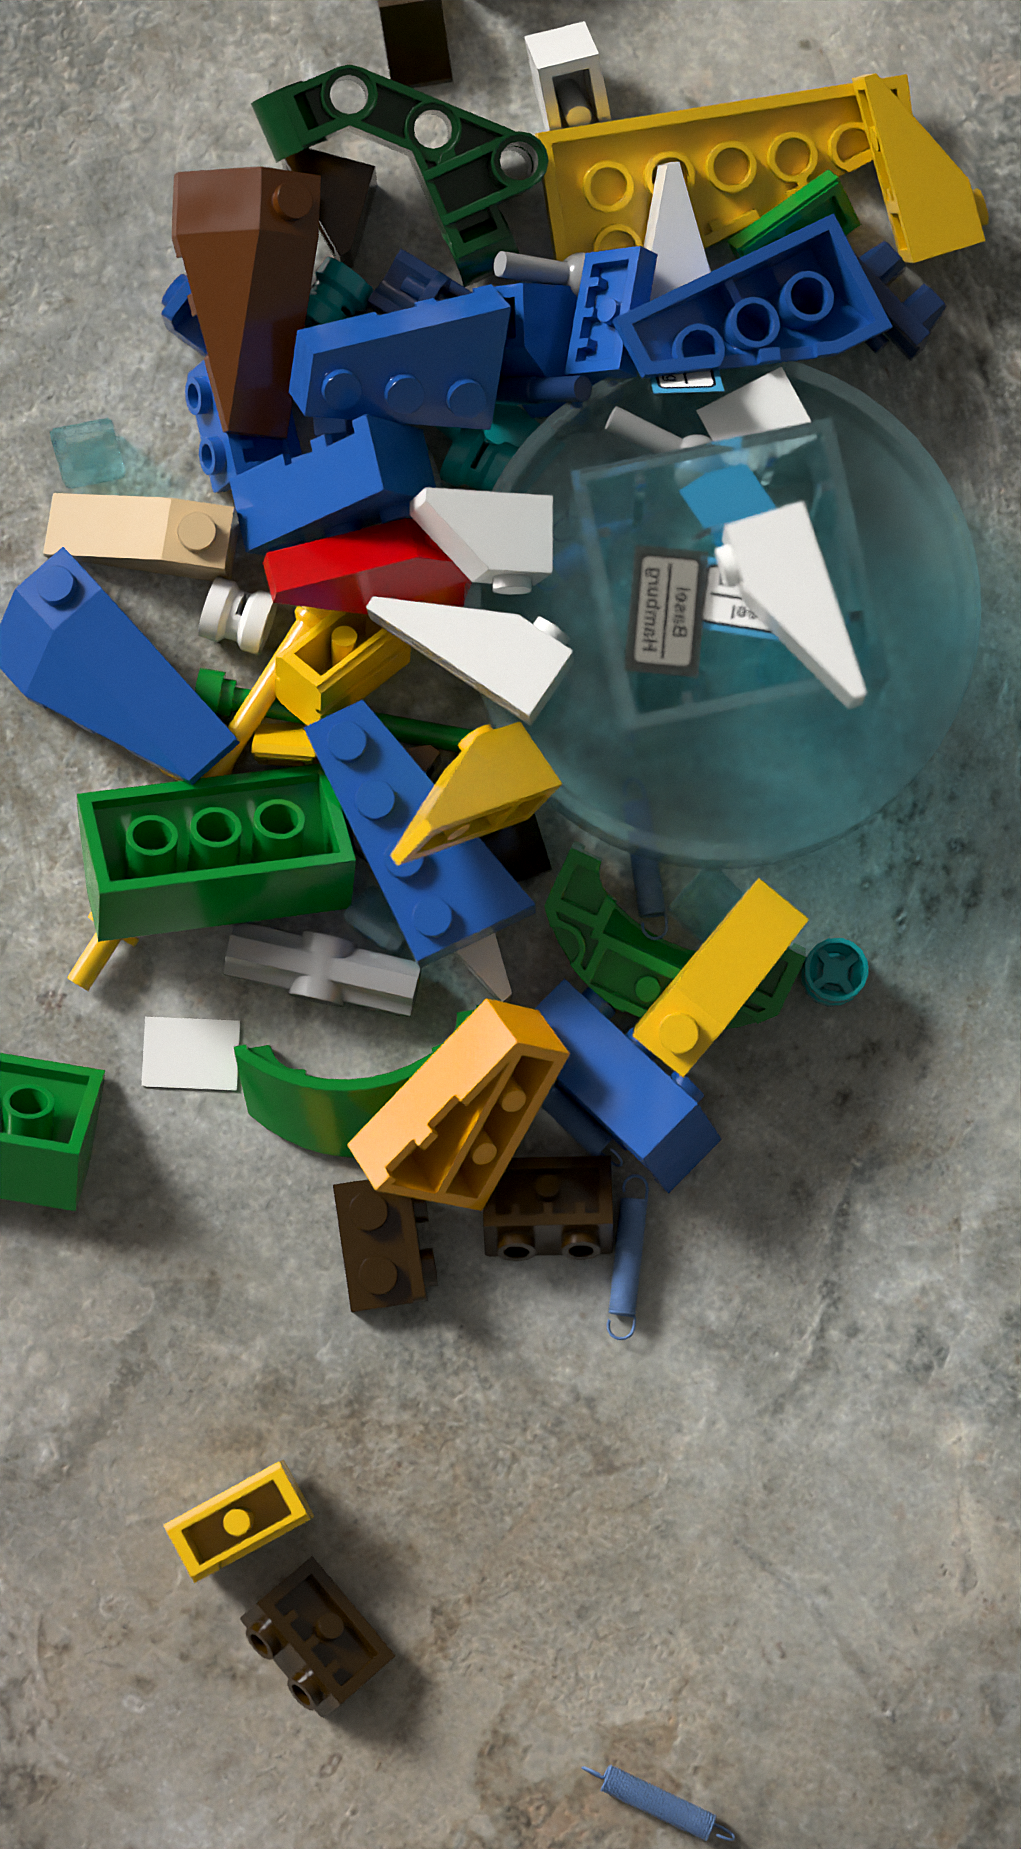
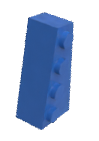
[304,699,536,969]

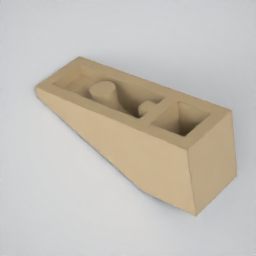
[43,493,239,582]

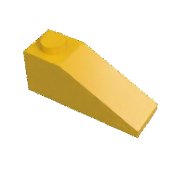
[851,73,989,263]
[391,721,562,866]
[633,877,809,1077]

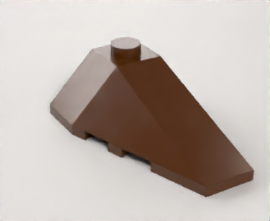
[171,166,321,441]

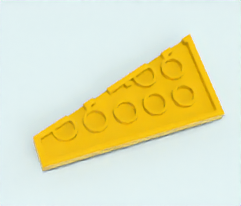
[535,74,913,261]

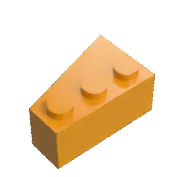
[347,998,570,1211]

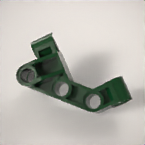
[251,65,549,287]

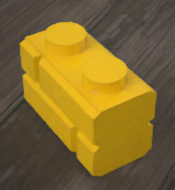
[275,610,411,726]
[164,1460,314,1583]

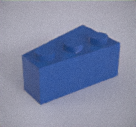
[289,284,511,430]
[229,414,436,556]
[535,978,722,1194]

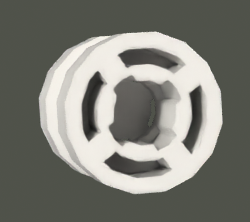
[198,576,278,656]

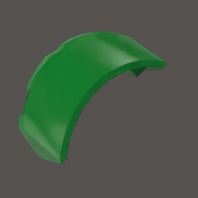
[544,841,806,1030]
[234,1004,480,1158]

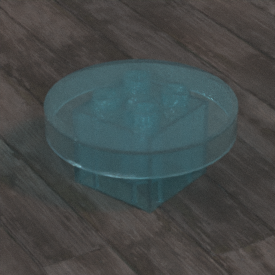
[464,360,981,870]

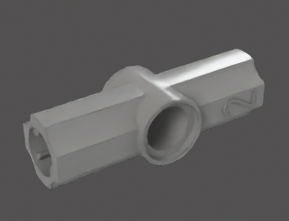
[223,922,422,1018]

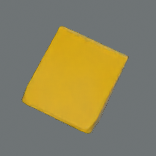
[251,717,319,767]

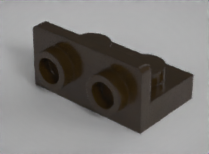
[483,1156,613,1262]
[333,1179,438,1312]
[240,1556,396,1718]

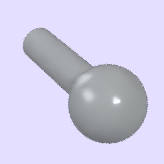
[494,251,586,297]
[605,406,723,485]

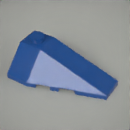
[612,213,893,379]
[0,547,240,785]

